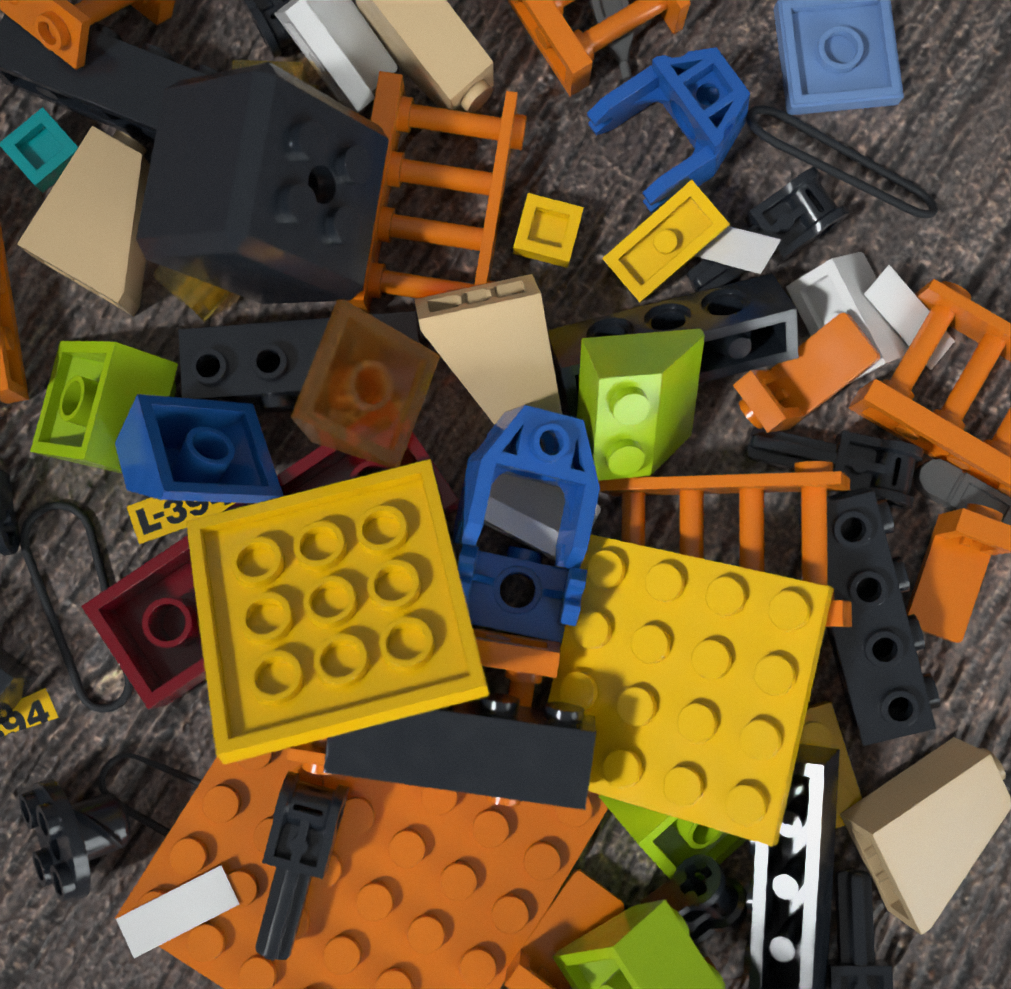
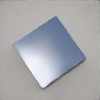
[774,0,904,115]

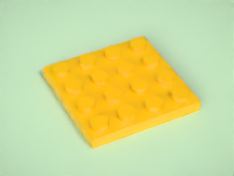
[186,459,489,764]
[548,535,834,847]

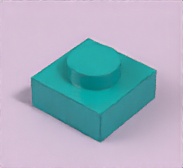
[0,107,78,193]

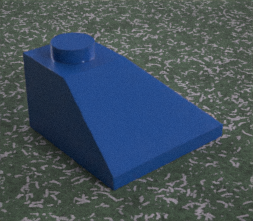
[115,394,284,503]

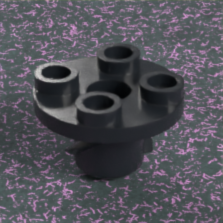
[19,778,131,903]

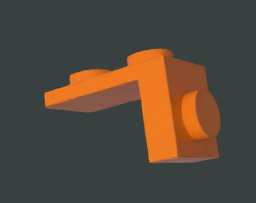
[733,313,880,433]
[906,503,1011,643]
[504,869,624,989]

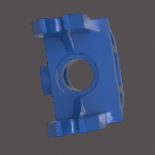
[587,47,750,214]
[453,405,600,569]
[458,544,587,643]

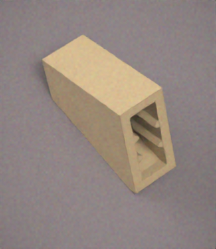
[356,0,494,113]
[17,126,150,317]
[414,274,562,425]
[840,737,1011,935]

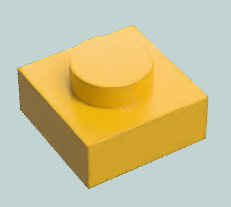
[513,193,584,268]

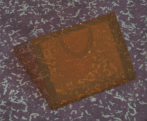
[291,299,440,468]

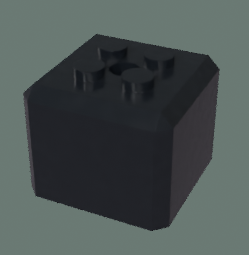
[136,62,389,304]

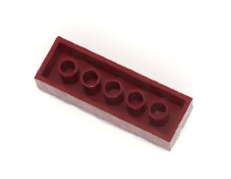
[81,399,459,710]

